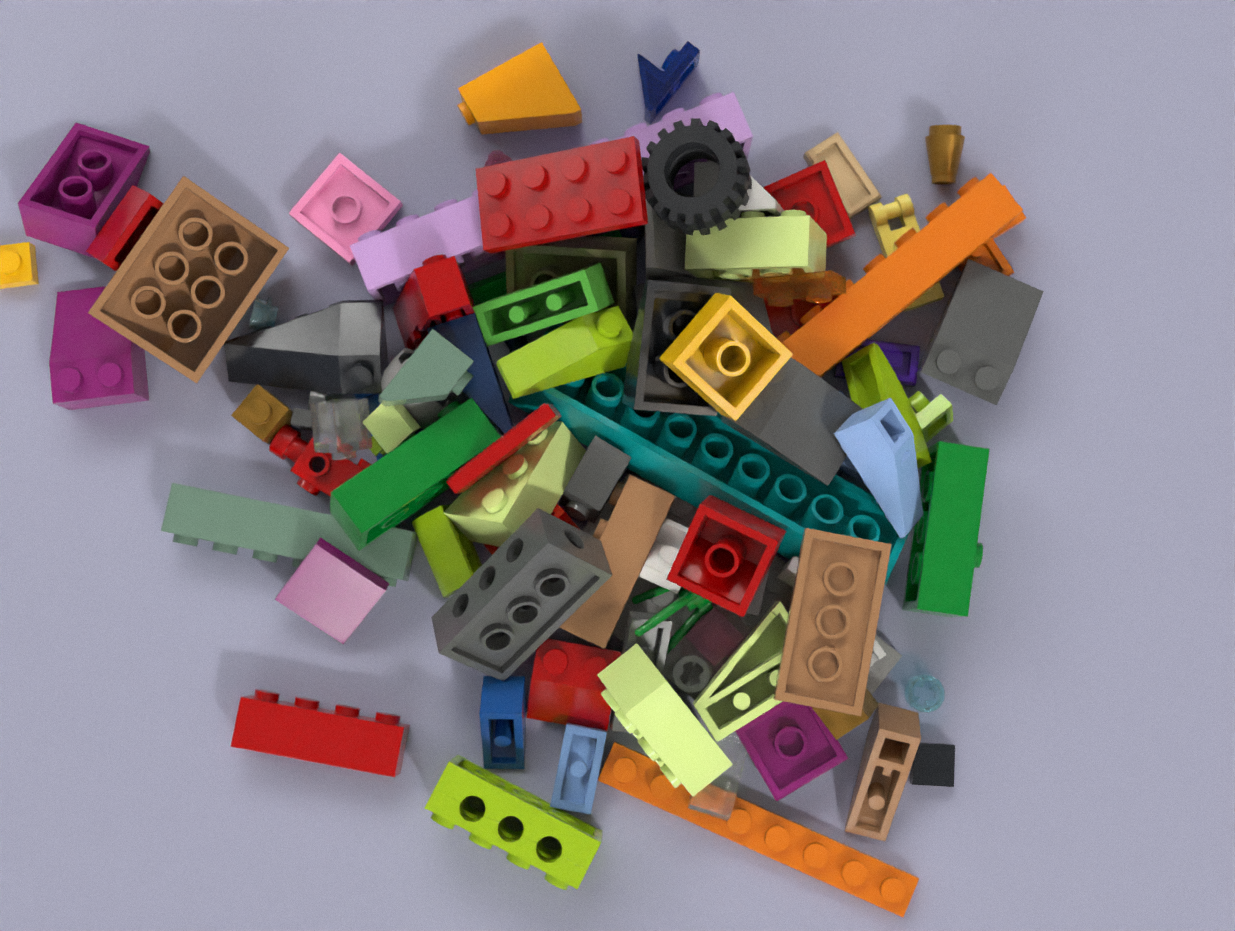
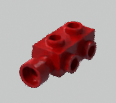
[269,424,372,497]

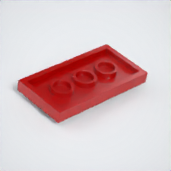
[475,136,648,253]

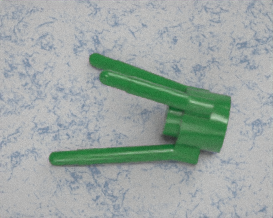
[632,586,714,656]

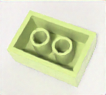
[685,210,827,284]
[597,643,733,797]

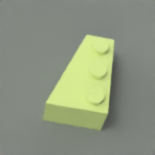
[444,421,586,547]
[692,601,789,742]

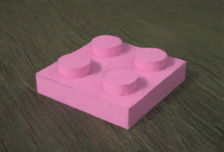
[289,153,403,266]

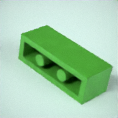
[473,263,614,346]

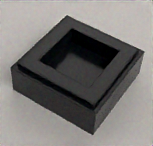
[910,742,955,787]

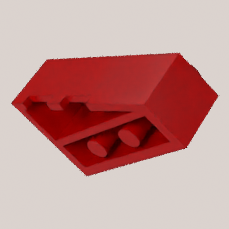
[392,254,476,351]

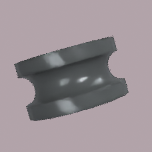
[672,655,710,693]

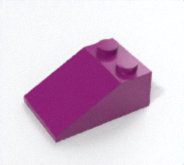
[18,122,150,258]
[49,286,149,410]

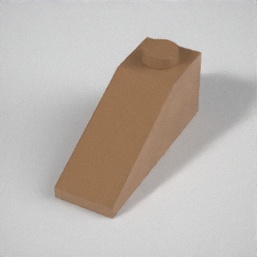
[845,702,921,841]

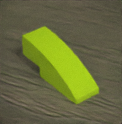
[842,343,932,469]

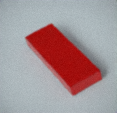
[446,403,562,494]

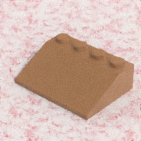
[88,176,289,383]

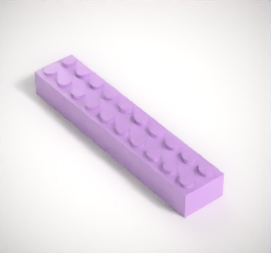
[350,92,753,306]

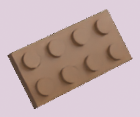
[773,528,892,716]

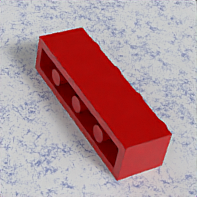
[230,689,410,777]

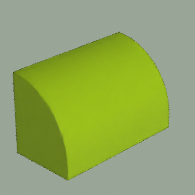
[412,504,482,598]

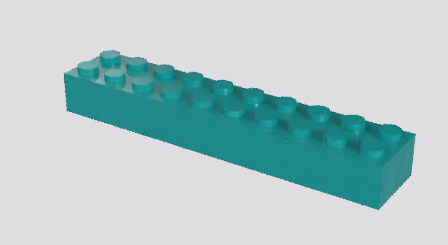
[508,323,911,585]

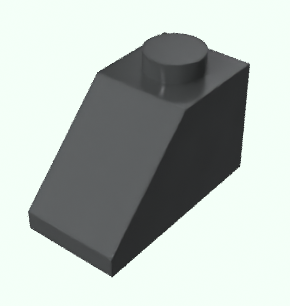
[559,436,631,524]

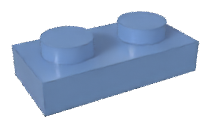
[550,723,607,815]

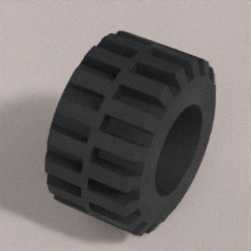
[641,118,752,235]

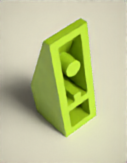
[496,306,633,399]

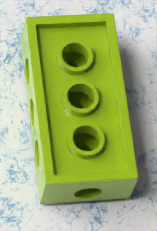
[425,754,603,890]

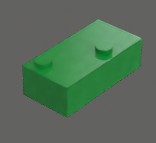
[330,398,501,551]
[902,441,990,617]

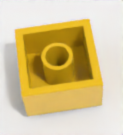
[659,293,793,421]

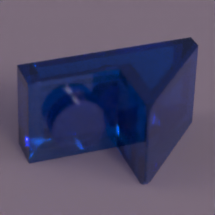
[637,41,700,125]

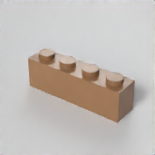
[559,475,675,649]

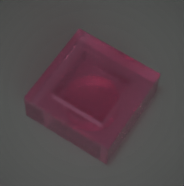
[685,607,744,667]

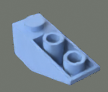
[834,398,923,538]

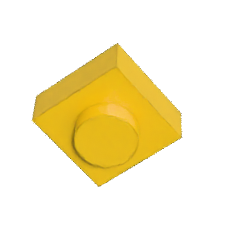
[0,242,39,289]

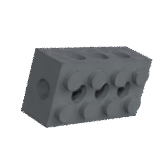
[431,508,612,681]

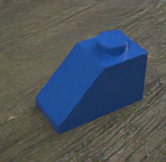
[479,676,526,769]

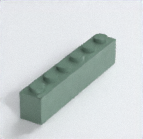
[161,483,418,587]

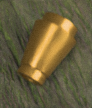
[925,125,965,185]

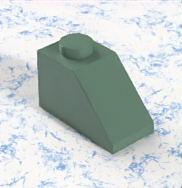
[378,329,474,407]

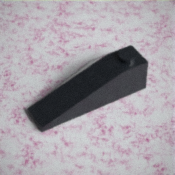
[224,300,389,394]

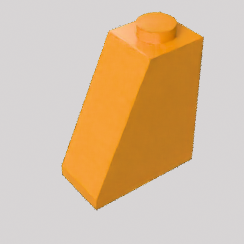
[457,42,582,135]

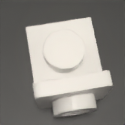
[639,519,689,594]

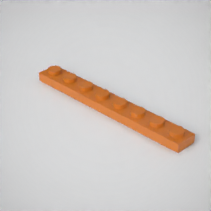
[598,741,919,917]

